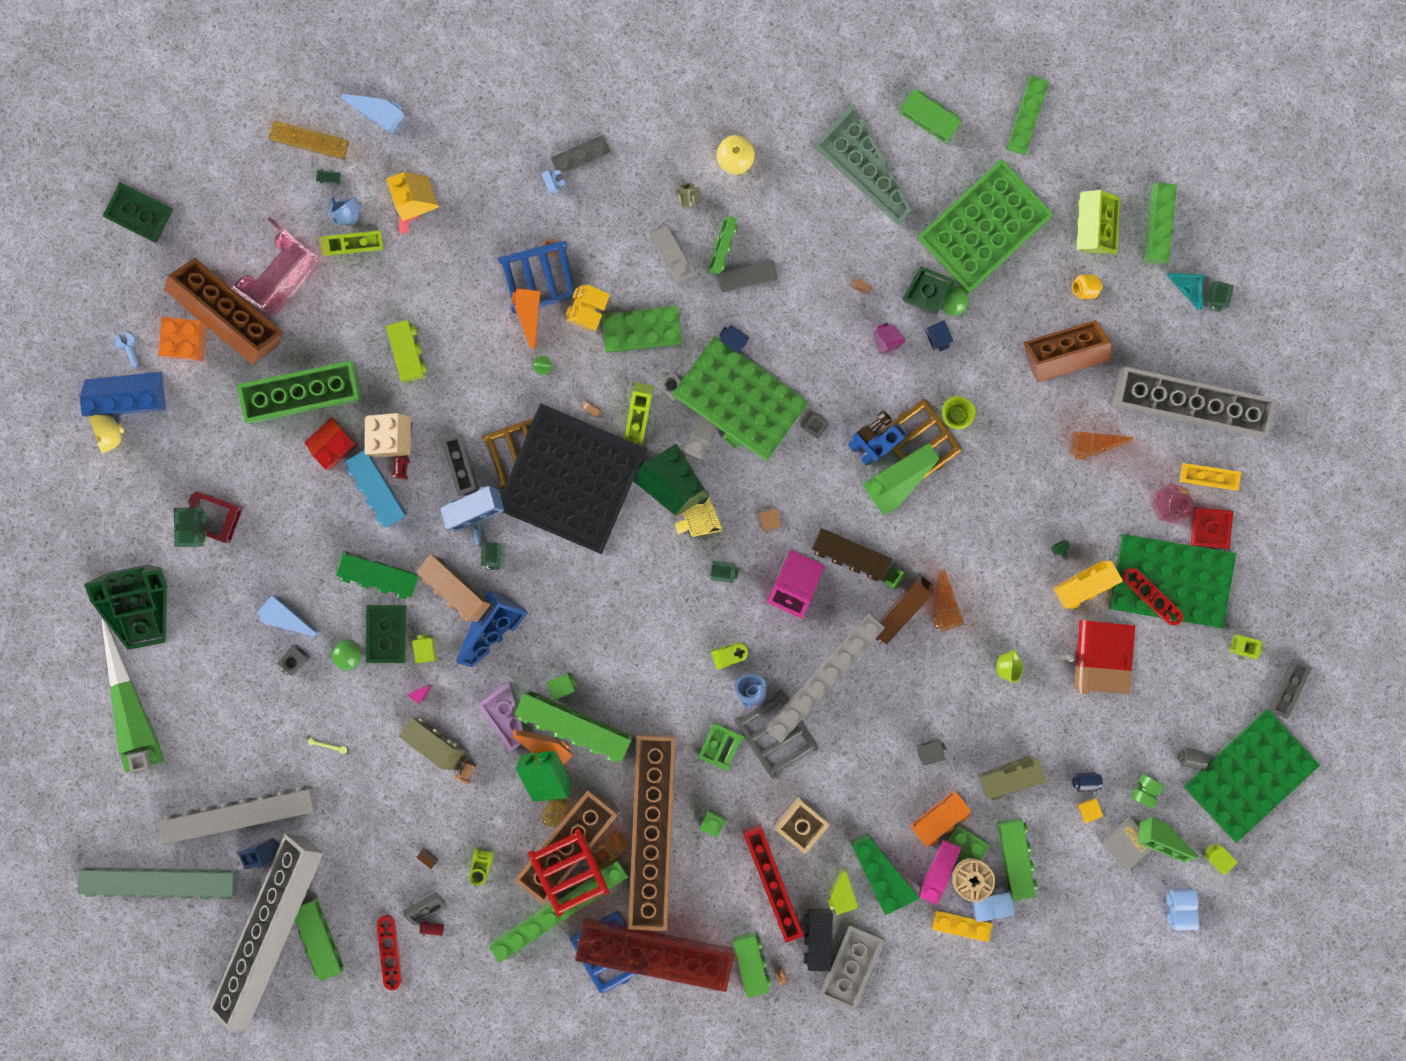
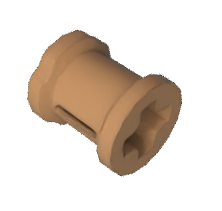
[454,760,477,784]

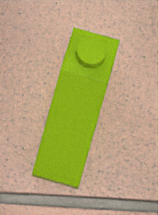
[318,230,384,257]
[624,382,654,446]

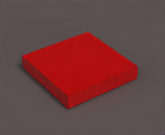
[1190,507,1233,549]

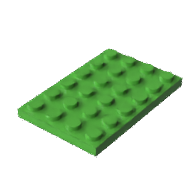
[917,159,1054,294]
[672,336,809,462]

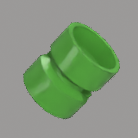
[1130,774,1165,809]

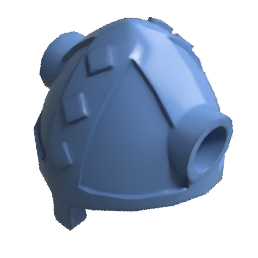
[329,196,362,226]
[735,674,767,708]

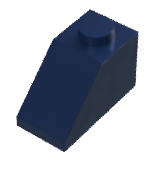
[237,838,280,870]

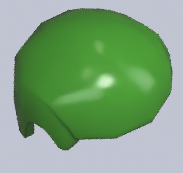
[941,286,969,316]
[332,639,361,671]

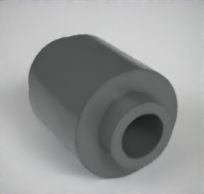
[1177,747,1209,770]

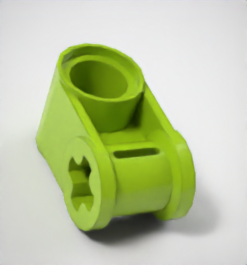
[710,642,748,670]
[469,846,495,886]

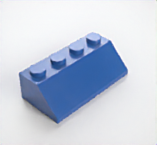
[80,372,166,418]

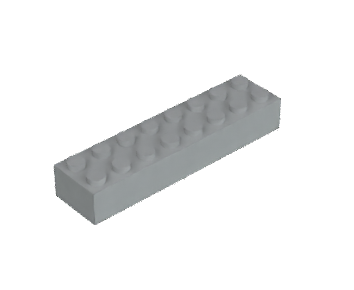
[1111,367,1277,439]

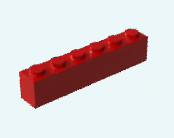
[743,824,804,943]

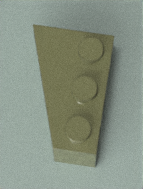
[399,717,469,770]
[978,755,1047,800]

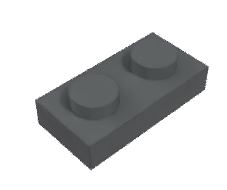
[403,892,447,925]

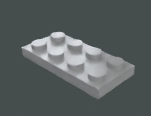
[819,924,885,1011]

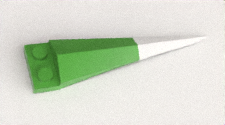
[102,619,165,772]

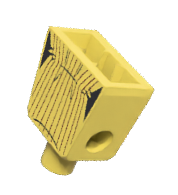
[675,497,722,537]

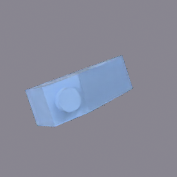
[341,94,405,134]
[257,595,320,636]

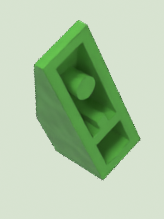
[1138,817,1198,863]

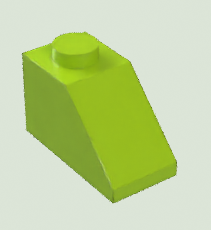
[827,868,858,915]

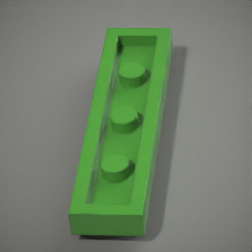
[1006,75,1049,155]

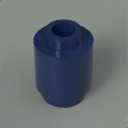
[1072,772,1103,792]

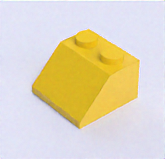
[386,172,439,221]

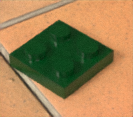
[902,266,955,316]

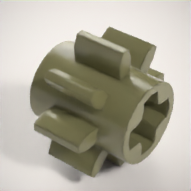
[676,183,700,207]

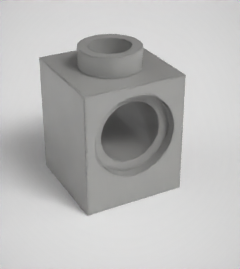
[658,372,681,402]

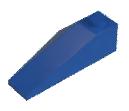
[456,590,528,667]

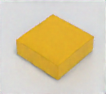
[1077,798,1103,823]

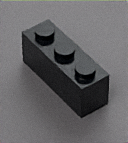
[803,909,833,971]

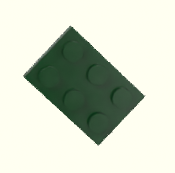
[102,182,174,243]
[366,605,406,663]

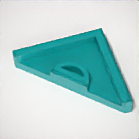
[1167,273,1204,311]

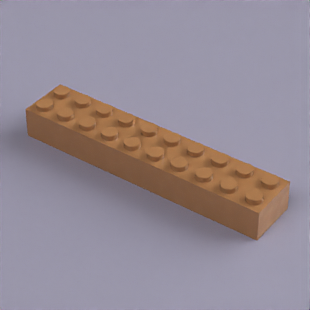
[628,733,676,931]

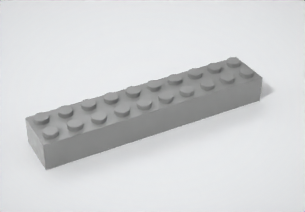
[209,834,323,1030]

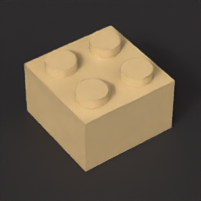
[365,413,411,457]
[774,796,830,854]

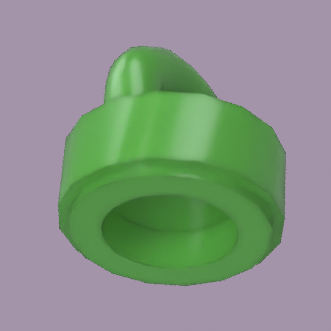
[533,356,553,375]

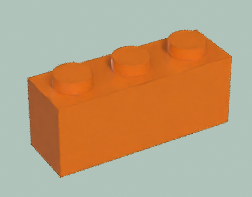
[910,790,972,847]

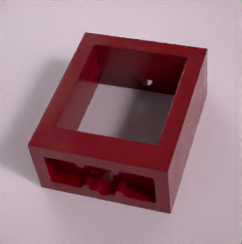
[182,491,243,543]

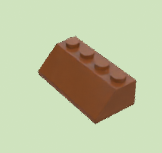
[1023,320,1111,382]

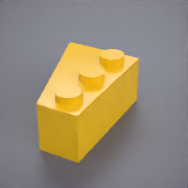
[1052,560,1123,610]

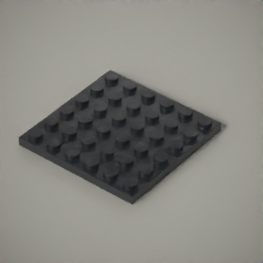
[500,403,647,554]

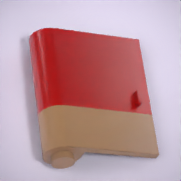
[1074,620,1136,694]

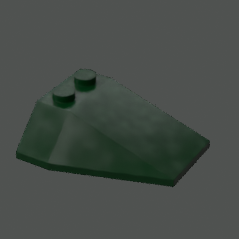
[84,564,167,650]

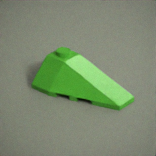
[863,443,939,515]

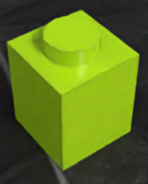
[412,634,438,663]
[1203,843,1238,876]

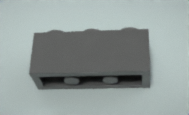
[441,434,479,495]

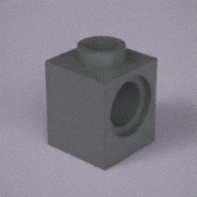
[277,645,311,676]
[916,739,947,766]

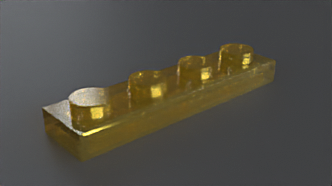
[269,121,349,160]

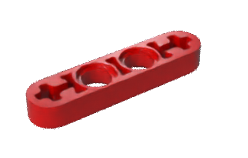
[1122,568,1183,626]
[377,914,402,991]

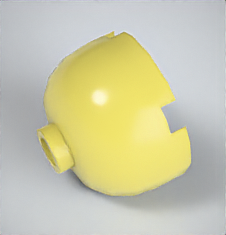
[717,135,755,175]
[89,414,124,453]

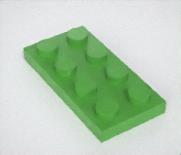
[601,306,682,353]

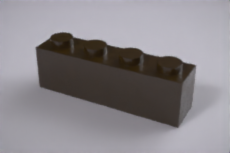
[811,528,892,582]

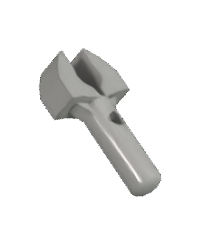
[1054,649,1076,663]

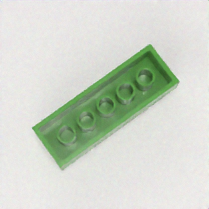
[237,361,364,424]
[514,690,632,763]

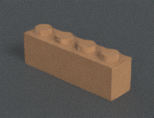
[417,554,491,622]

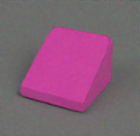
[407,684,432,703]

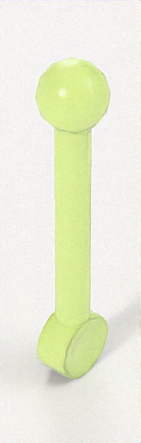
[308,738,347,754]

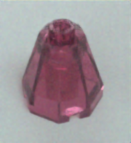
[1151,483,1194,524]

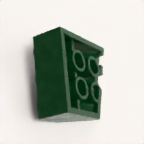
[633,443,709,517]

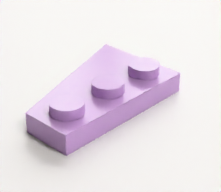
[477,682,523,752]

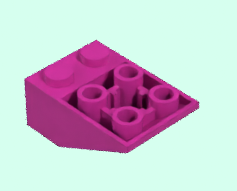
[766,550,825,619]

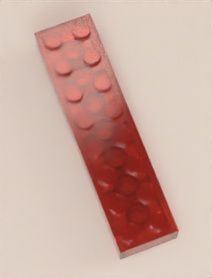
[575,917,735,992]

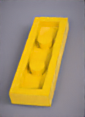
[1179,463,1241,491]
[932,910,993,942]

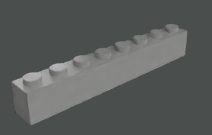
[766,612,885,743]
[158,785,318,845]

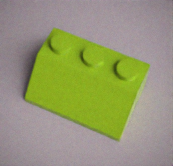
[1076,190,1121,254]

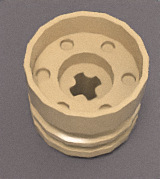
[950,858,995,902]

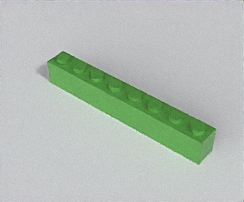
[489,857,629,963]

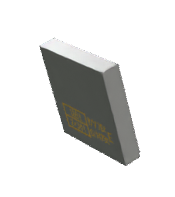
[1101,816,1152,871]

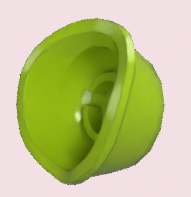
[942,396,976,429]
[996,649,1023,683]

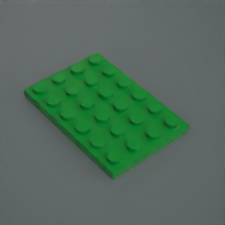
[1109,534,1236,629]
[1183,709,1320,843]

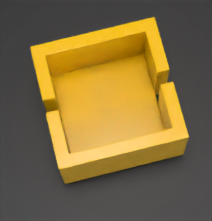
[565,285,610,331]

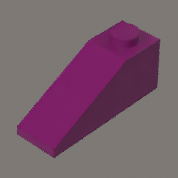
[873,323,906,354]

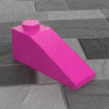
[919,839,961,905]

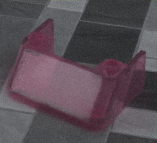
[219,217,319,316]

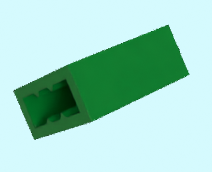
[515,751,573,802]

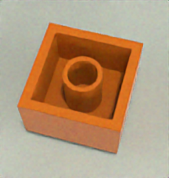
[158,317,207,361]

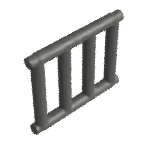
[734,690,819,778]

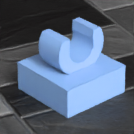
[541,170,566,194]

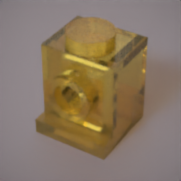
[540,799,569,828]

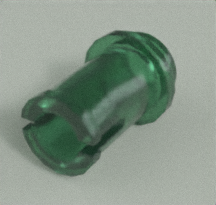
[316,169,341,184]

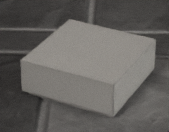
[126,750,152,774]

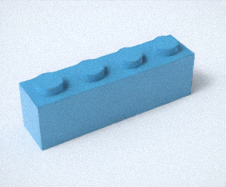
[345,450,408,528]

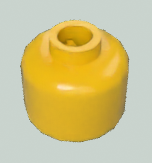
[1072,274,1103,300]

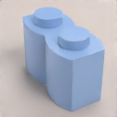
[972,887,1015,922]
[1167,888,1199,930]

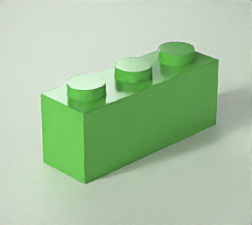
[899,89,962,144]
[733,932,772,998]

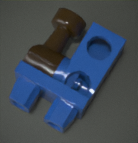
[848,410,907,465]

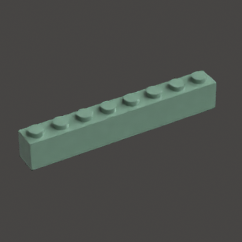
[78,867,238,899]

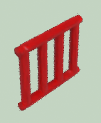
[528,828,610,917]

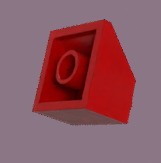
[304,417,358,470]

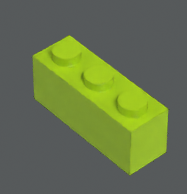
[385,320,428,383]

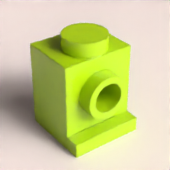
[1229,634,1263,660]

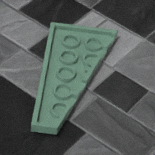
[814,103,912,225]

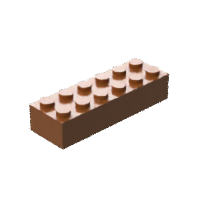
[164,258,284,365]

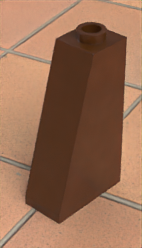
[875,573,934,645]

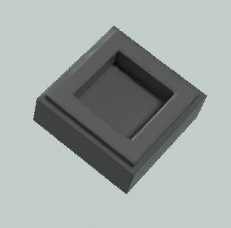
[803,412,829,439]

